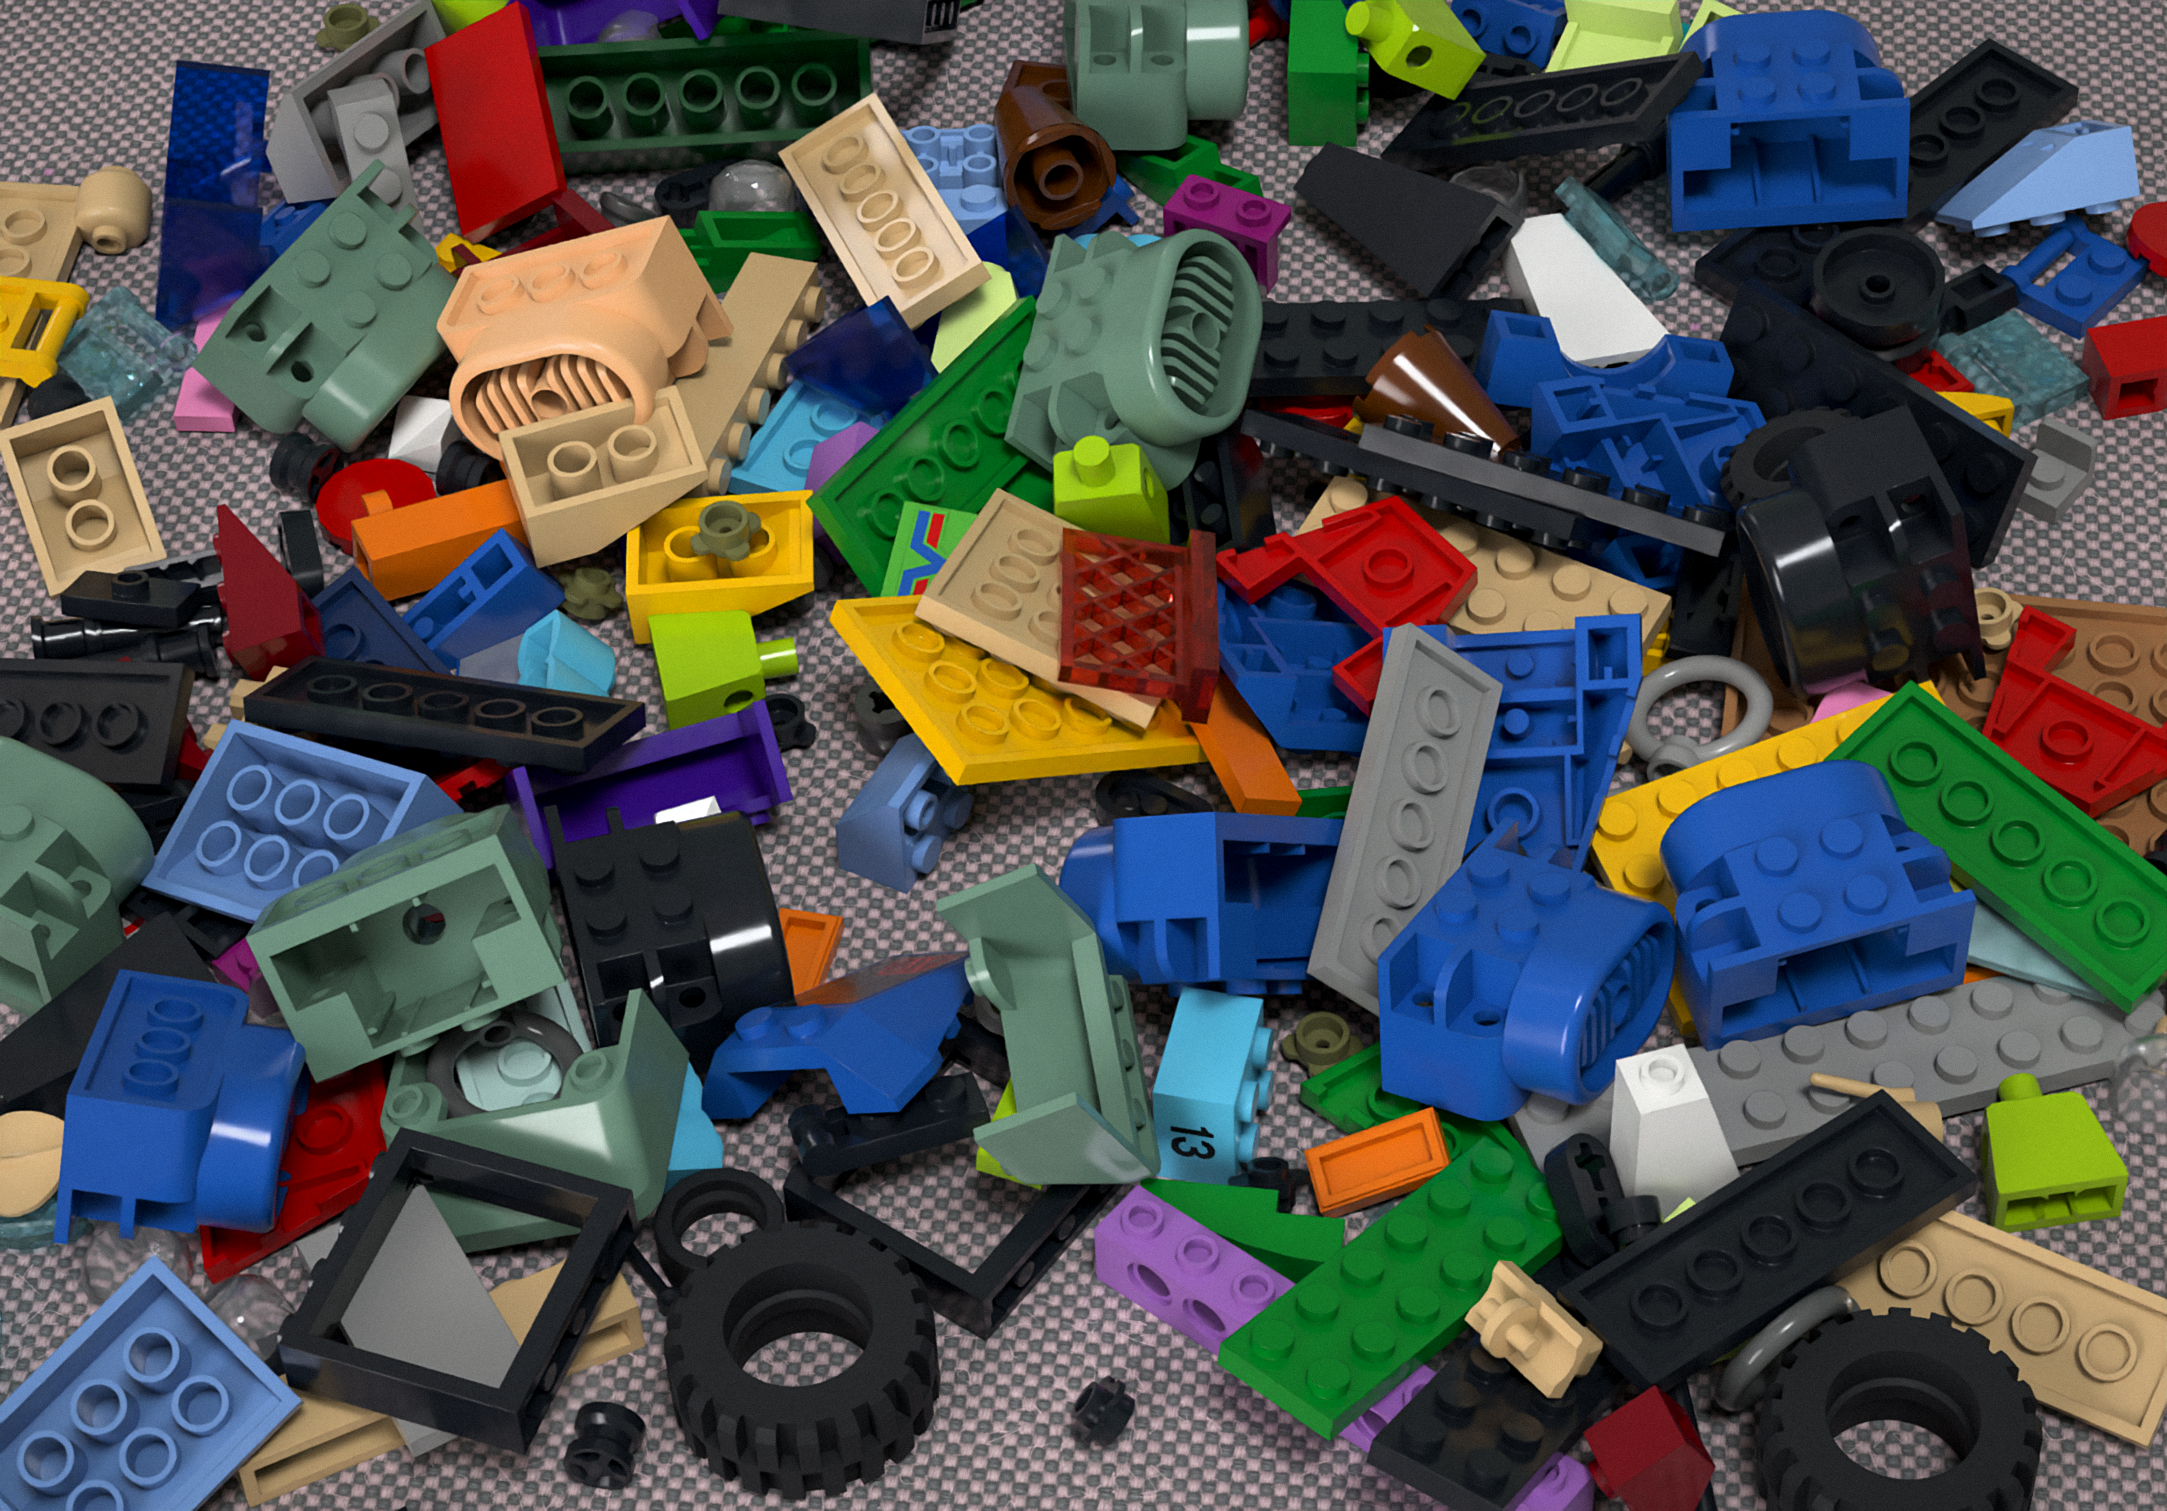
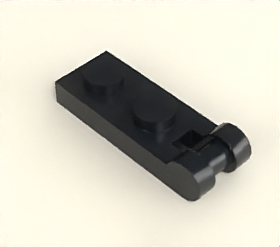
[788,1071,991,1177]

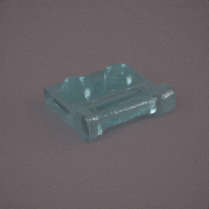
[1554,175,1680,301]
[56,286,198,422]
[1935,310,2090,431]

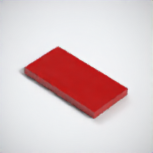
[424,0,568,244]

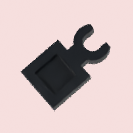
[1938,263,2019,342]

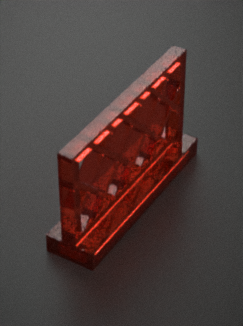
[1057,527,1220,725]

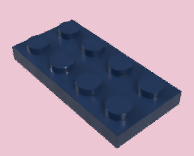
[311,565,453,776]

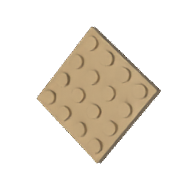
[914,488,1214,729]

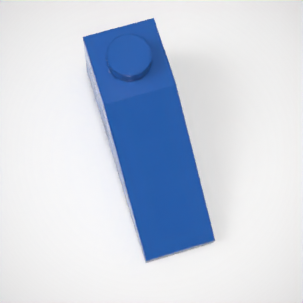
[401,527,566,670]

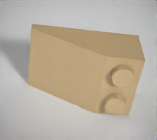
[497,385,709,568]
[0,395,168,600]

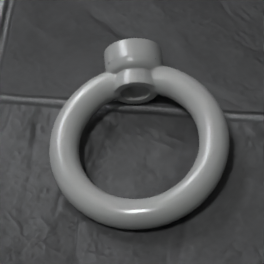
[1625,655,1773,782]

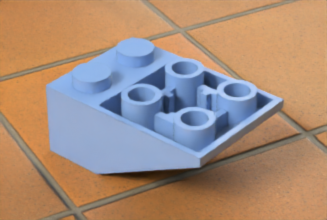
[1934,119,2140,237]
[899,124,1012,274]

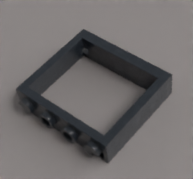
[717,0,961,45]
[783,1012,1123,1341]
[276,1127,639,1455]

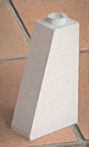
[1502,213,1671,369]
[1609,1043,1740,1220]

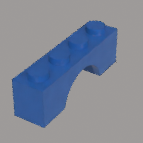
[1474,310,1734,411]

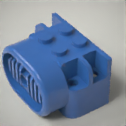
[1666,9,1910,232]
[1659,759,1977,1052]
[1058,812,1345,998]
[1377,816,1677,1121]
[53,969,311,1244]

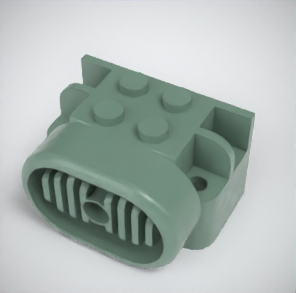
[1062,0,1249,150]
[191,158,458,453]
[1004,229,1263,491]
[0,736,154,1017]
[245,804,567,1083]

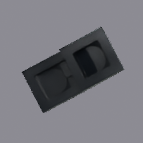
[121,885,254,964]

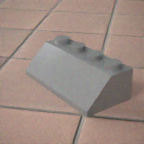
[265,0,446,204]

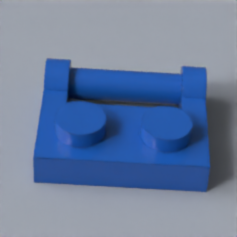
[1999,213,2148,341]

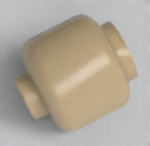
[74,166,153,254]

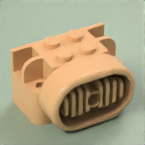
[436,215,734,462]

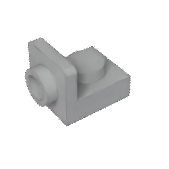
[2017,417,2098,525]

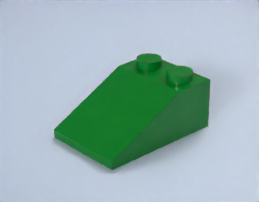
[1287,0,1370,147]

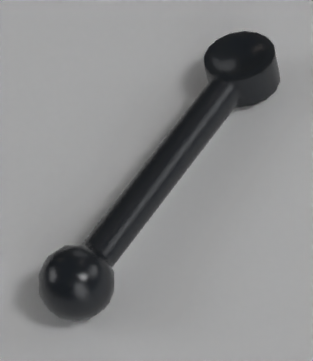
[627,1243,682,1317]

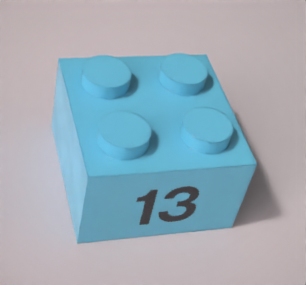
[1152,986,1275,1185]

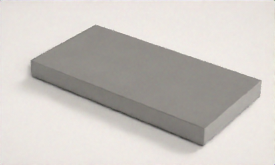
[295,1185,520,1458]

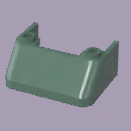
[936,863,1161,1185]
[380,988,689,1253]

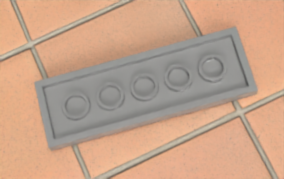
[1307,622,1503,1017]

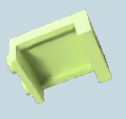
[1531,0,1684,75]

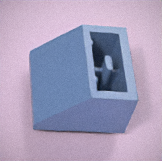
[835,732,973,894]

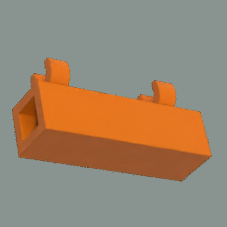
[351,461,531,601]

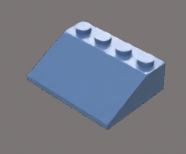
[141,718,464,924]
[0,1254,304,1511]

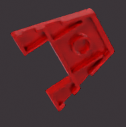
[1213,495,1478,718]
[1982,605,2167,819]
[199,1057,390,1284]

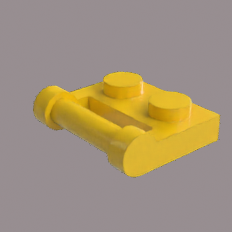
[0,276,90,388]

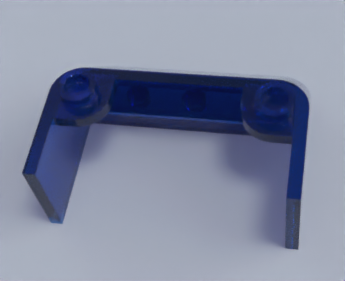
[154,60,272,331]
[781,204,1050,422]

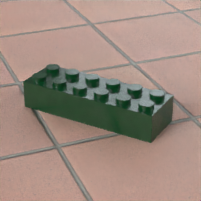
[537,30,874,176]

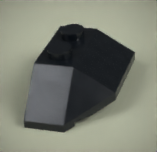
[1147,413,1277,578]

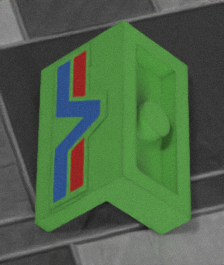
[880,501,978,597]

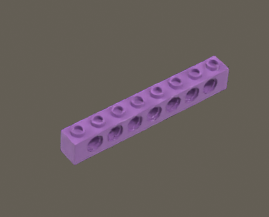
[1094,1185,1595,1511]

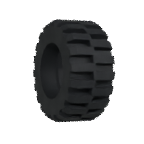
[663,1221,941,1499]
[1755,1307,2043,1511]

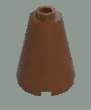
[994,86,1116,231]
[1352,324,1521,455]

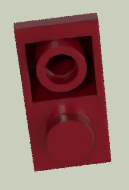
[1583,1385,1716,1511]

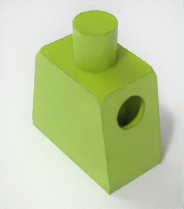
[1345,0,1486,100]
[1052,435,1171,552]
[648,610,799,731]
[1979,1073,2129,1233]

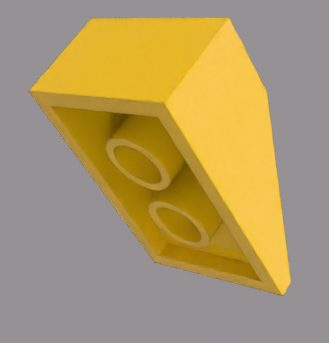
[626,490,814,644]

